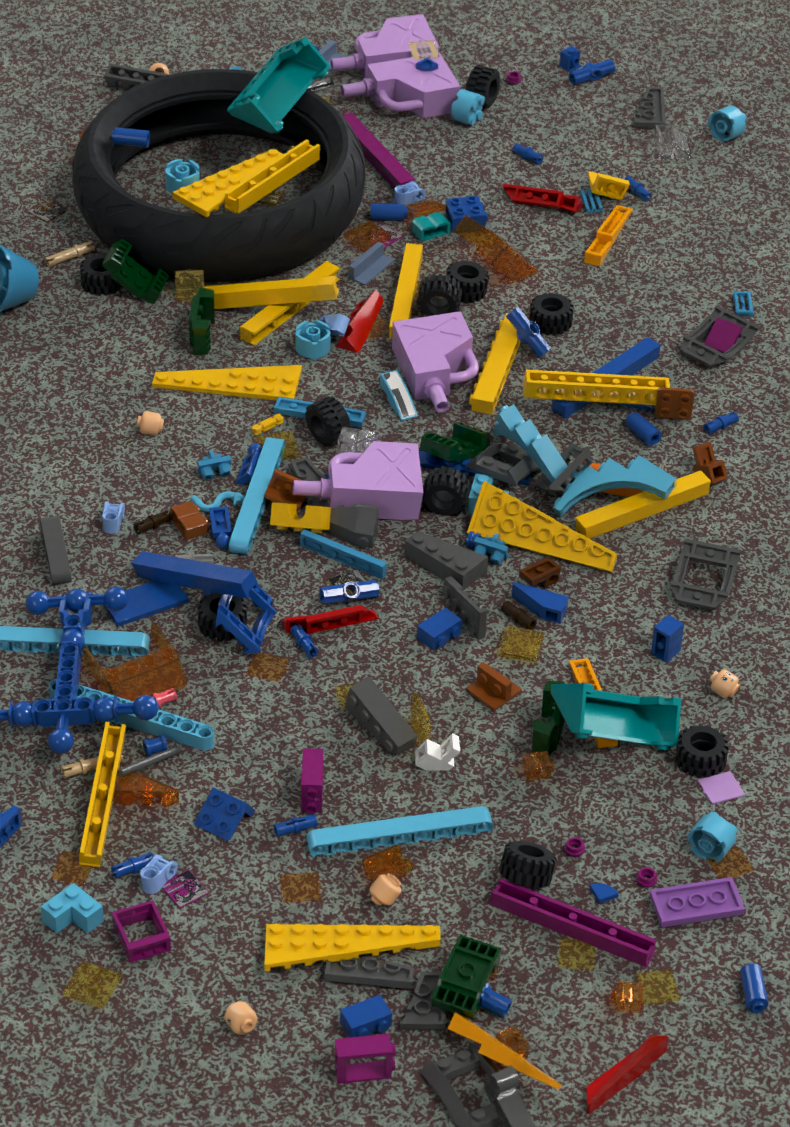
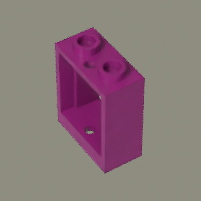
[301,748,324,814]
[112,900,171,963]
[335,1034,396,1084]

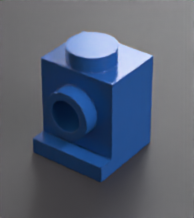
[559,46,581,72]

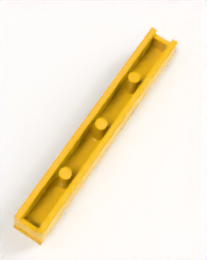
[224,139,320,214]
[389,243,423,338]
[240,261,340,345]
[203,276,339,309]
[575,470,711,539]
[79,722,126,867]

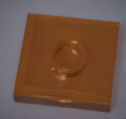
[404,200,446,217]
[343,220,391,252]

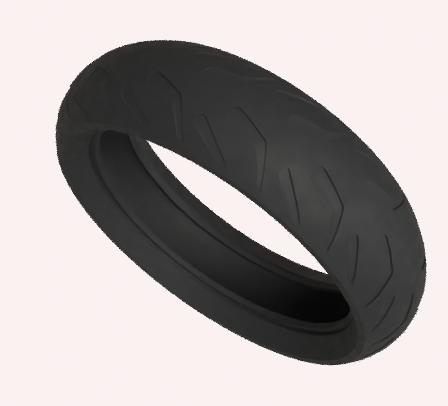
[72,69,366,282]

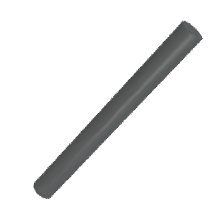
[117,746,181,777]

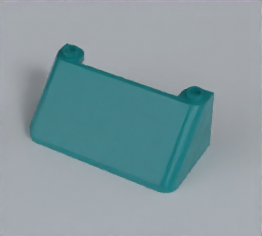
[227,37,331,133]
[551,683,682,751]

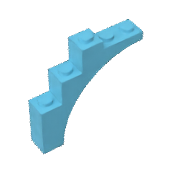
[492,404,568,483]
[553,455,676,517]

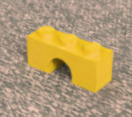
[270,502,331,533]

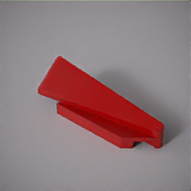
[502,184,583,213]
[335,289,384,353]
[280,605,379,634]
[587,1035,669,1114]

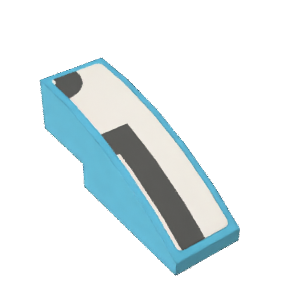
[380,370,418,421]

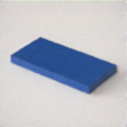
[103,581,189,627]

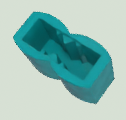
[411,212,451,241]

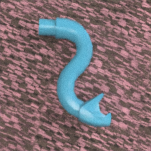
[190,491,245,512]

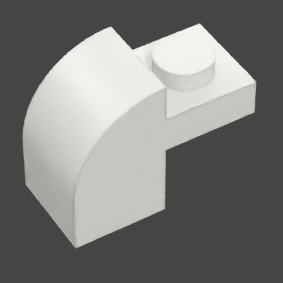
[415,733,460,770]

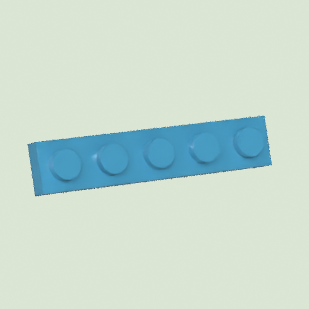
[274,397,366,428]
[300,529,387,580]

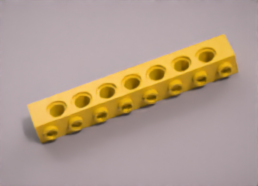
[523,370,670,405]

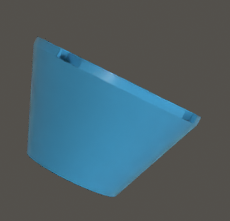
[0,245,39,312]

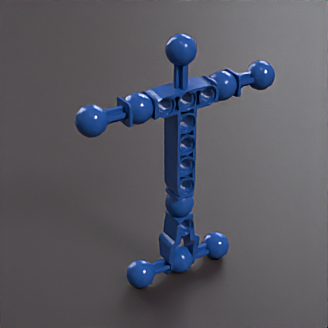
[0,586,159,754]

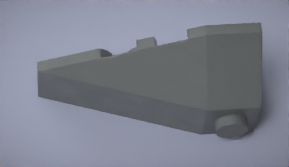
[304,504,379,548]

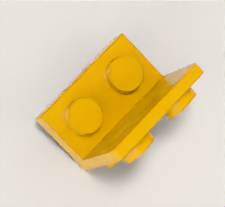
[587,171,630,200]

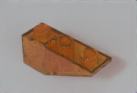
[116,773,179,806]

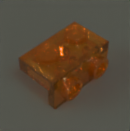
[362,844,414,883]

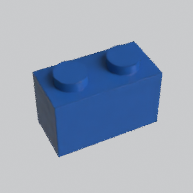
[417,607,462,651]
[651,615,684,663]
[340,995,392,1038]

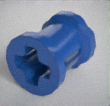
[142,734,168,757]

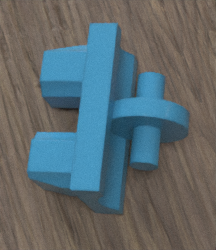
[196,450,231,480]
[474,533,509,565]

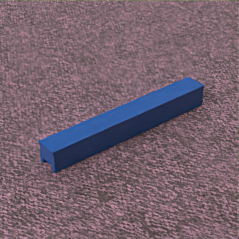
[552,337,661,419]
[131,551,259,599]

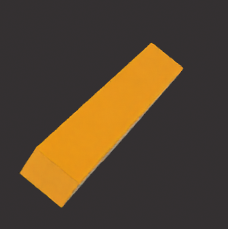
[584,205,633,266]
[569,658,618,748]
[448,1012,561,1090]

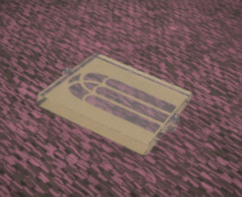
[408,40,439,60]

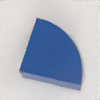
[416,57,438,71]
[590,883,619,904]

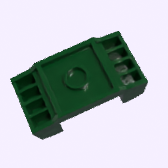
[102,239,169,304]
[189,288,215,355]
[419,422,490,463]
[531,681,565,762]
[431,934,502,1020]

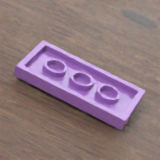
[649,877,745,928]

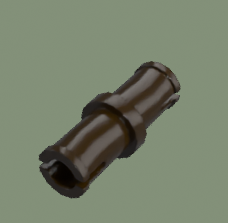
[133,510,172,534]
[501,601,537,630]

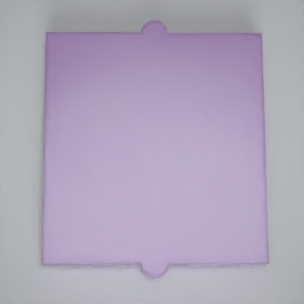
[698,771,745,805]

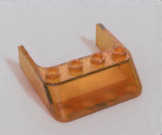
[454,215,539,282]
[83,622,188,702]

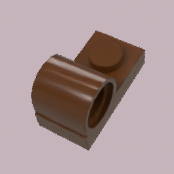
[519,557,561,588]

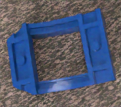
[215,586,277,654]

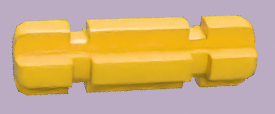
[251,414,284,435]

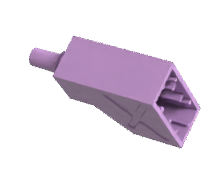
[331,14,439,79]
[341,52,461,118]
[392,311,479,412]
[293,441,423,520]

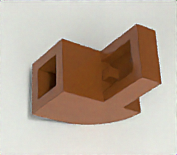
[692,442,728,484]

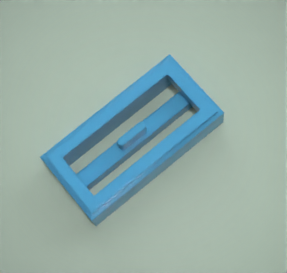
[580,189,603,213]
[733,292,754,316]

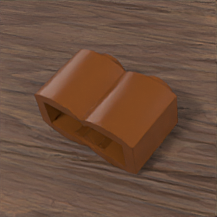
[170,501,209,540]

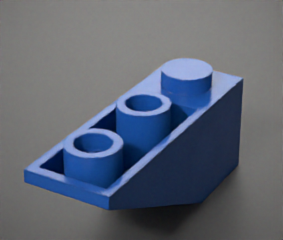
[512,582,569,624]

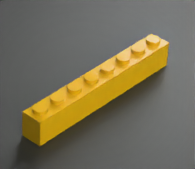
[469,313,521,415]

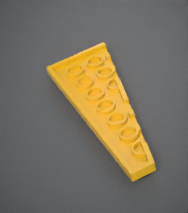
[172,149,283,217]
[152,365,302,400]
[467,481,618,573]
[264,923,440,971]

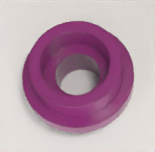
[506,71,522,84]
[564,837,585,857]
[636,867,658,887]

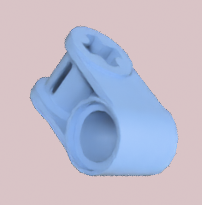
[394,181,426,206]
[319,314,350,336]
[102,501,125,534]
[140,855,178,894]

